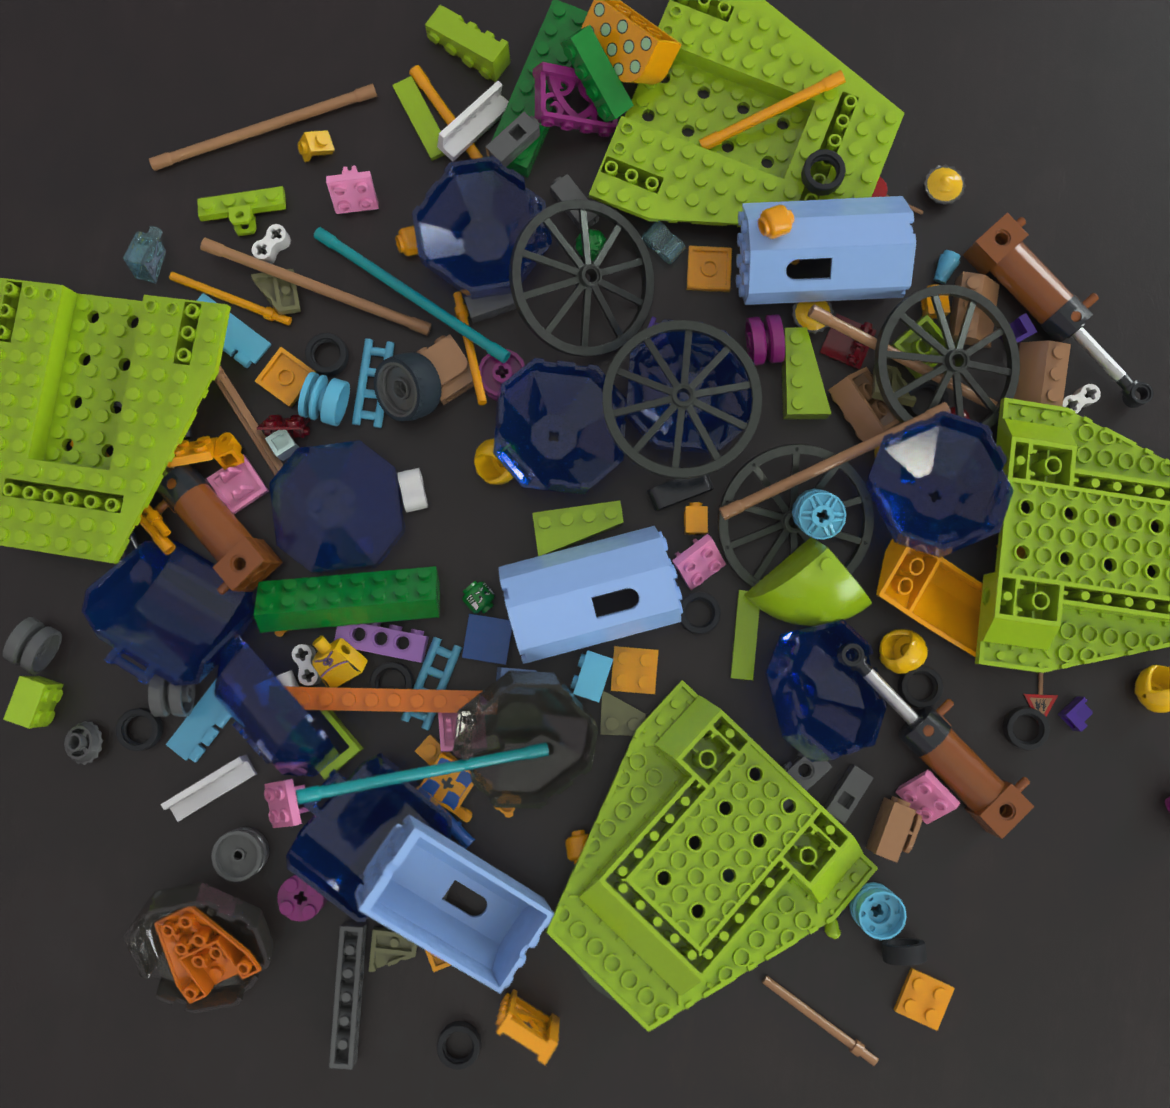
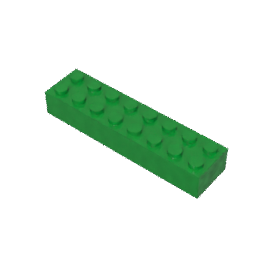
[488,0,588,178]
[254,566,440,633]

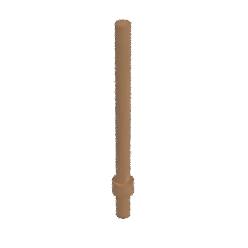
[762,975,879,1066]

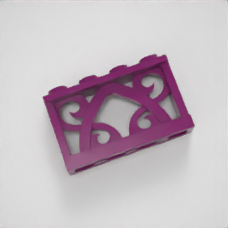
[533,62,618,137]

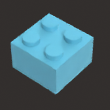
[570,650,613,702]

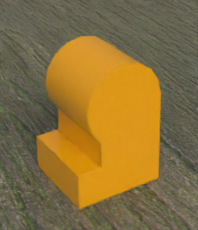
[214,432,244,470]

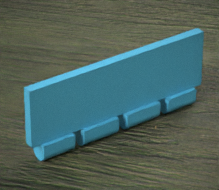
[196,293,272,368]
[166,673,246,762]

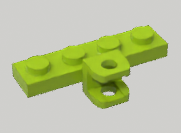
[197,186,286,236]

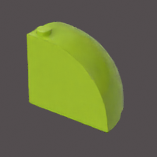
[744,537,872,626]

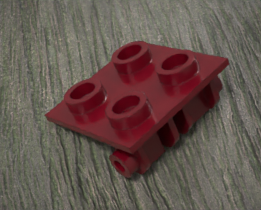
[820,314,876,370]
[257,415,311,438]

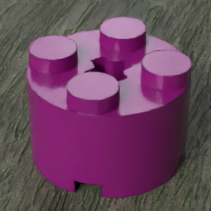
[278,870,329,921]

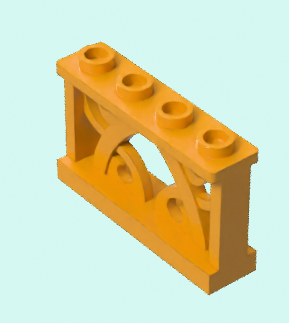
[495,989,560,1065]

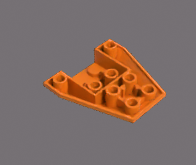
[154,904,262,1004]

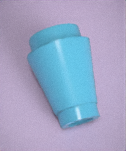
[933,250,961,284]

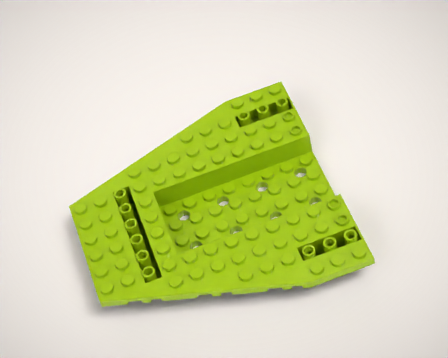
[589,0,904,227]
[0,278,231,564]
[975,398,1170,673]
[545,680,878,1032]

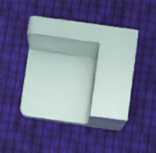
[265,430,301,461]

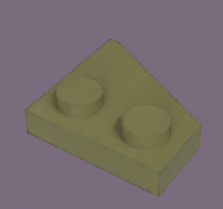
[251,269,301,315]
[872,365,916,407]
[600,691,646,736]
[368,926,418,972]

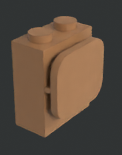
[416,334,474,405]
[866,796,922,862]

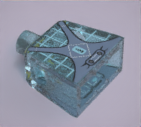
[123,226,166,283]

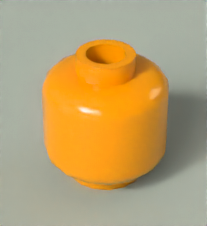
[758,204,794,239]
[395,225,429,256]
[565,830,589,865]

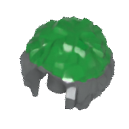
[574,229,606,263]

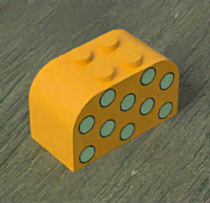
[581,0,682,85]

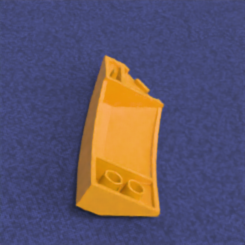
[876,532,983,657]

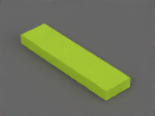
[392,76,445,161]
[730,590,759,680]

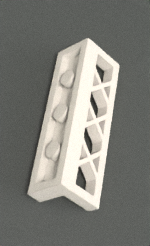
[437,81,508,161]
[161,755,257,822]

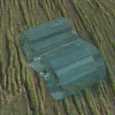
[641,221,686,265]

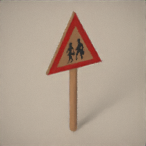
[1024,673,1058,725]

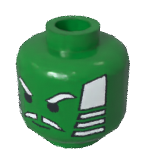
[462,580,495,614]

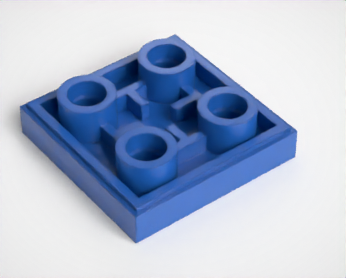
[462,614,512,665]

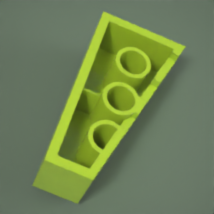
[425,5,511,82]
[782,327,831,419]
[532,500,624,556]

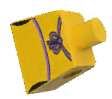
[312,635,368,687]

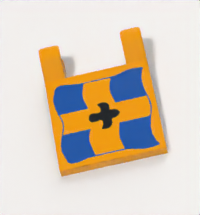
[417,752,492,823]

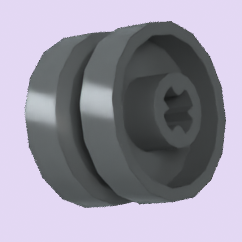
[3,617,62,675]
[148,667,195,717]
[211,827,270,882]

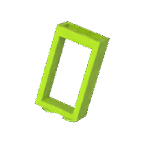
[274,709,363,779]

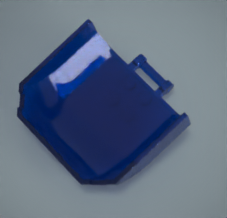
[82,541,255,686]
[214,634,339,776]
[286,753,452,922]

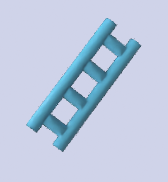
[352,339,395,428]
[401,637,462,730]

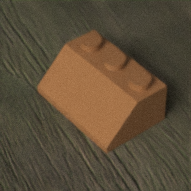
[949,271,999,348]
[1013,341,1071,406]
[828,367,900,442]

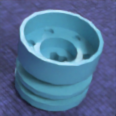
[298,372,350,427]
[792,489,846,540]
[849,882,907,940]

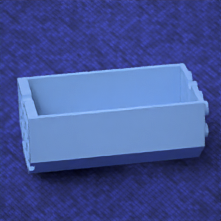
[736,196,916,305]
[498,526,683,664]
[355,815,554,994]

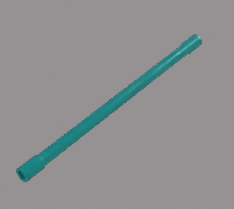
[314,227,511,364]
[296,742,549,804]

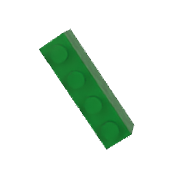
[560,25,634,122]

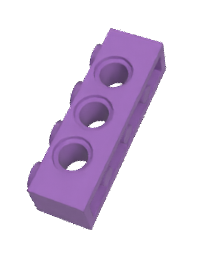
[334,622,429,663]

